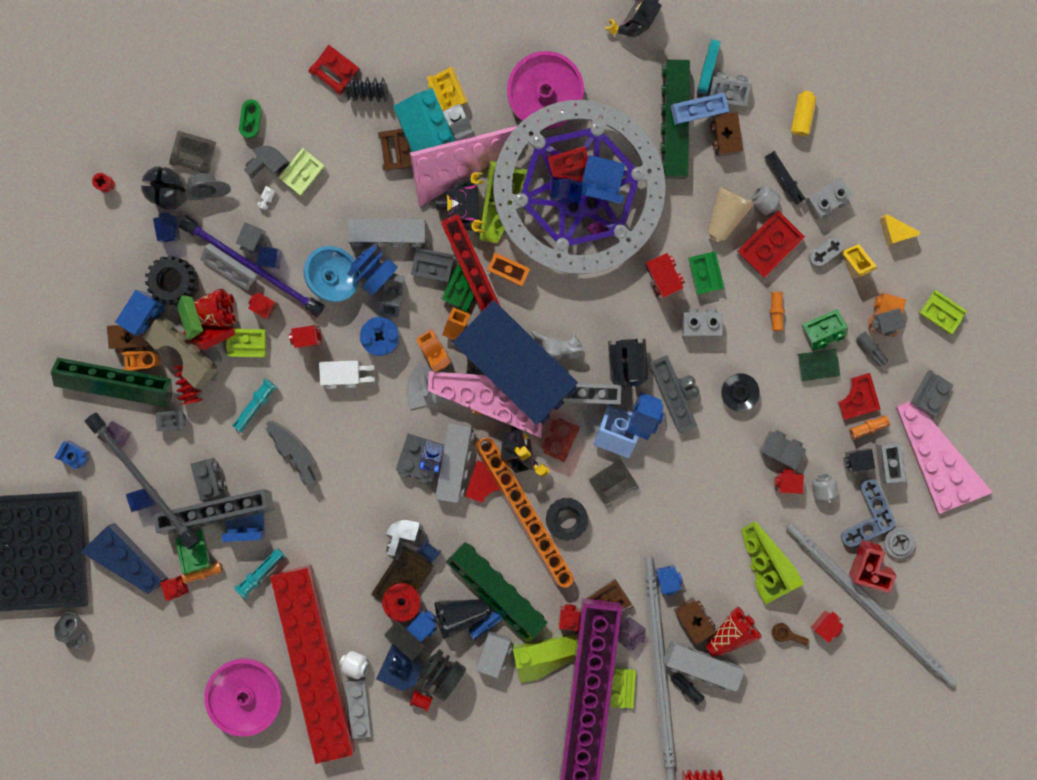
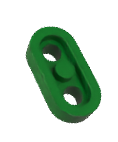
[239,99,262,139]

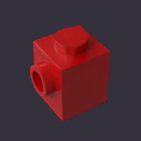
[248,292,278,319]
[774,469,804,494]
[558,604,580,631]
[811,610,844,643]

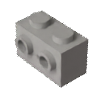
[805,177,853,219]
[682,309,723,336]
[876,442,906,484]
[476,631,513,678]

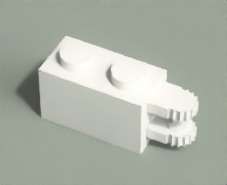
[319,361,375,389]

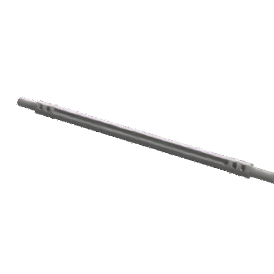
[786,523,956,687]
[645,557,675,780]

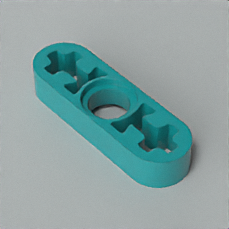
[696,39,721,95]

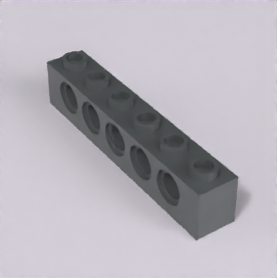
[153,489,274,535]

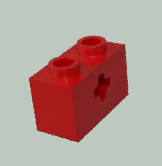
[289,325,323,349]

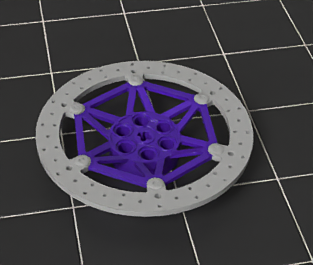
[493,100,666,274]

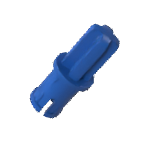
[468,611,503,640]

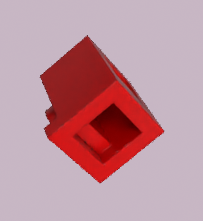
[160,575,190,601]

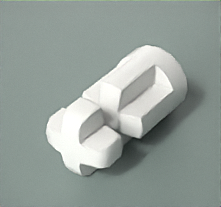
[257,186,276,210]

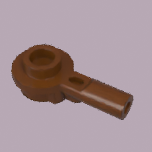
[771,623,809,646]

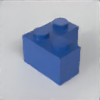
[115,289,165,336]
[626,392,664,440]

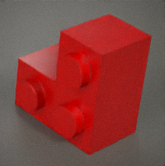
[644,253,685,300]
[849,540,897,593]

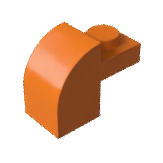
[416,329,451,372]

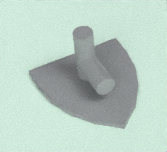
[407,362,447,409]

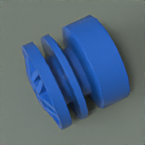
[347,245,398,296]

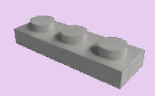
[200,243,257,291]
[346,679,372,739]

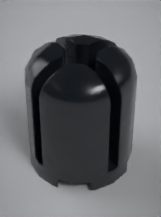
[141,166,188,210]
[608,338,648,387]

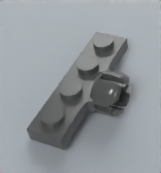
[649,355,699,433]

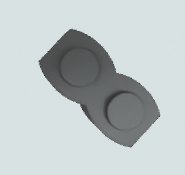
[760,430,806,470]

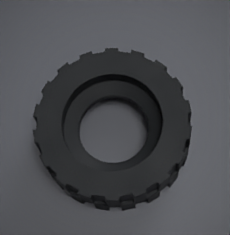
[546,498,588,541]

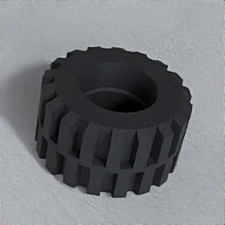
[145,256,199,305]

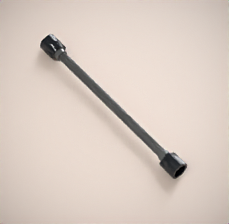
[84,412,201,550]

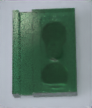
[797,349,840,381]

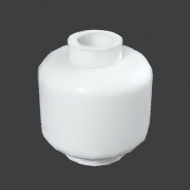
[339,651,370,679]

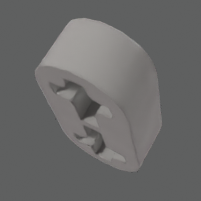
[809,238,843,267]

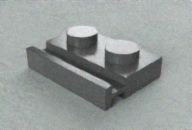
[411,247,454,283]
[910,370,954,418]

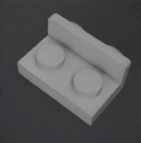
[709,72,752,107]

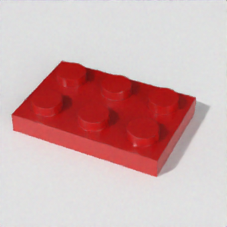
[736,210,805,278]

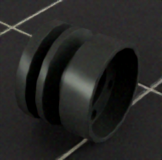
[417,649,466,702]

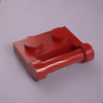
[308,45,360,95]

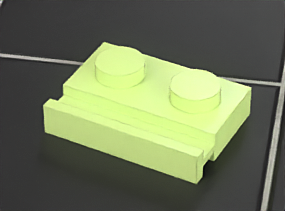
[279,148,325,196]

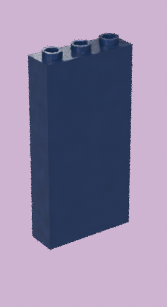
[452,300,579,425]

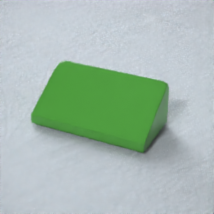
[177,295,203,340]

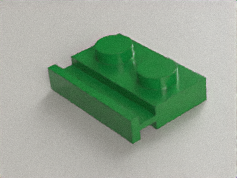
[688,251,725,295]
[441,265,474,311]
[175,530,211,576]

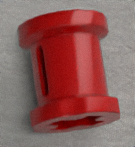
[92,173,115,193]
[409,689,433,713]

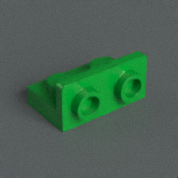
[802,309,848,350]

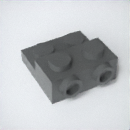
[396,433,444,484]

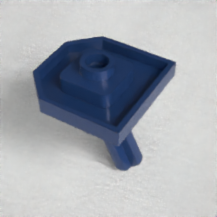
[376,644,423,692]

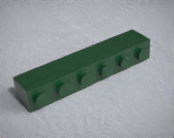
[660,60,690,179]
[51,357,173,408]
[445,542,548,642]

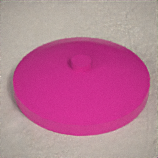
[507,51,584,130]
[204,658,283,736]

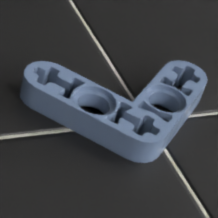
[841,478,895,547]

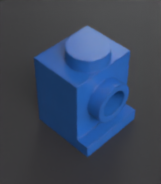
[54,440,90,469]

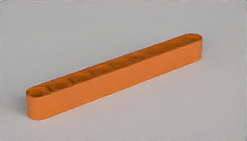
[475,437,574,588]

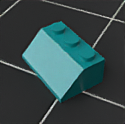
[393,88,455,152]

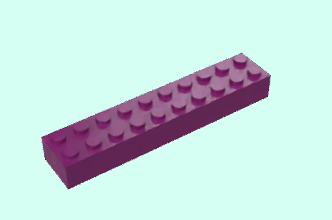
[559,598,622,780]

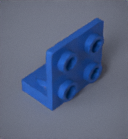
[579,155,625,204]
[222,513,265,542]

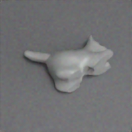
[531,330,584,362]

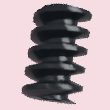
[347,76,388,102]

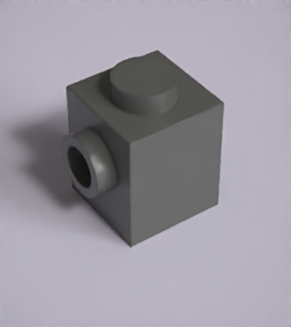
[236,222,266,254]
[872,308,905,336]

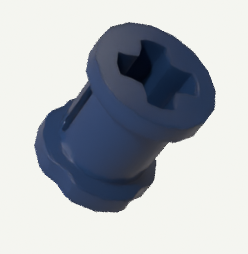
[417,539,442,564]

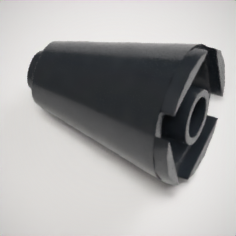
[434,599,489,639]

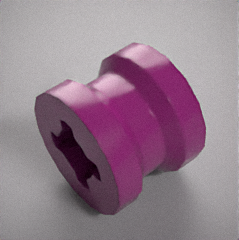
[586,222,609,241]

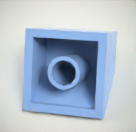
[593,404,638,458]

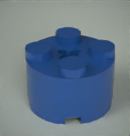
[360,317,400,356]

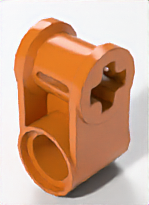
[121,351,161,371]

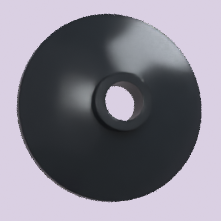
[721,373,760,412]

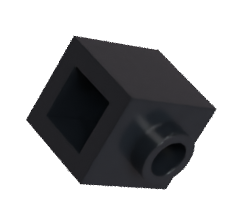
[843,448,875,472]

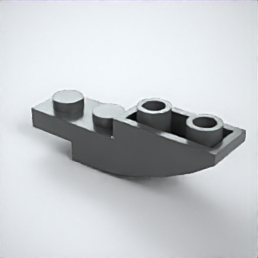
[266,421,318,487]

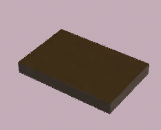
[371,546,434,605]

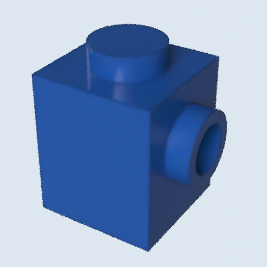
[655,565,683,596]
[407,609,437,642]

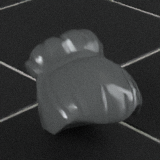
[54,612,89,650]

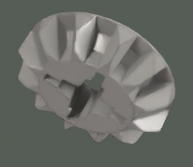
[884,527,916,558]

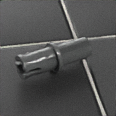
[856,331,888,367]

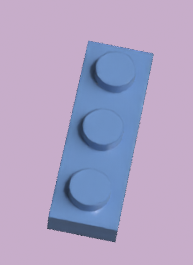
[671,92,729,125]

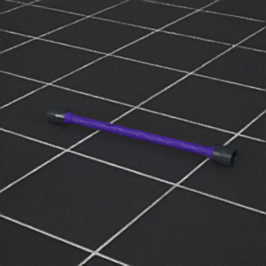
[178,215,325,318]

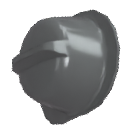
[184,173,231,201]

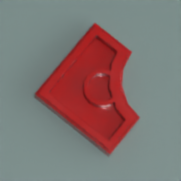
[838,373,881,420]
[464,460,509,503]

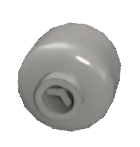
[751,186,780,215]
[812,473,839,503]

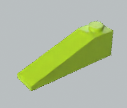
[478,161,527,243]
[741,521,804,605]
[513,633,578,683]

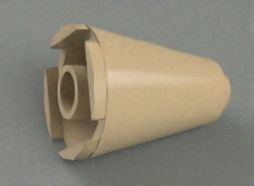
[707,187,754,242]

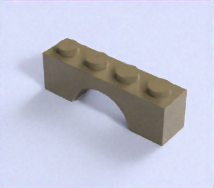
[143,319,218,388]

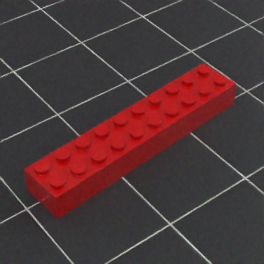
[270,565,356,764]

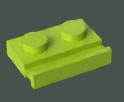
[918,290,968,335]
[226,329,267,357]
[609,668,636,709]

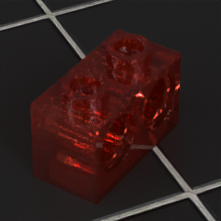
[541,417,580,462]

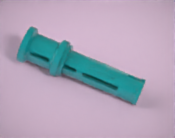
[232,378,278,432]
[234,548,286,599]

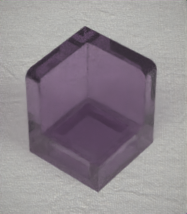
[97,421,132,449]
[618,617,646,651]

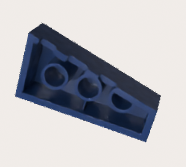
[81,523,168,594]

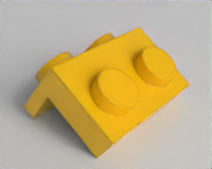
[427,67,468,111]

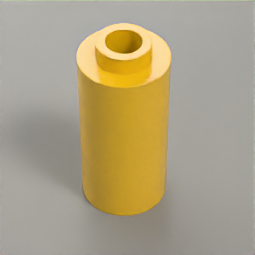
[790,91,817,136]

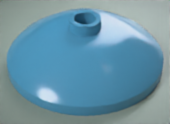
[303,246,360,302]

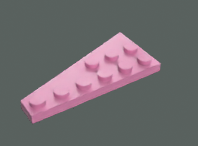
[410,126,520,207]
[428,372,542,438]
[895,401,993,514]

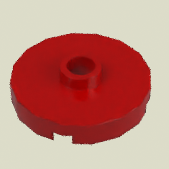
[382,583,421,622]

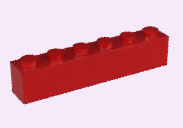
[440,214,500,311]

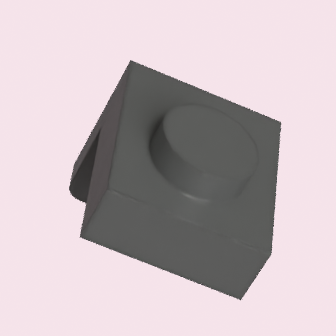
[155,410,186,431]

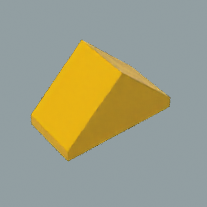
[880,214,920,245]
[841,244,877,279]

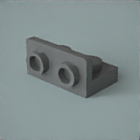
[190,458,225,501]

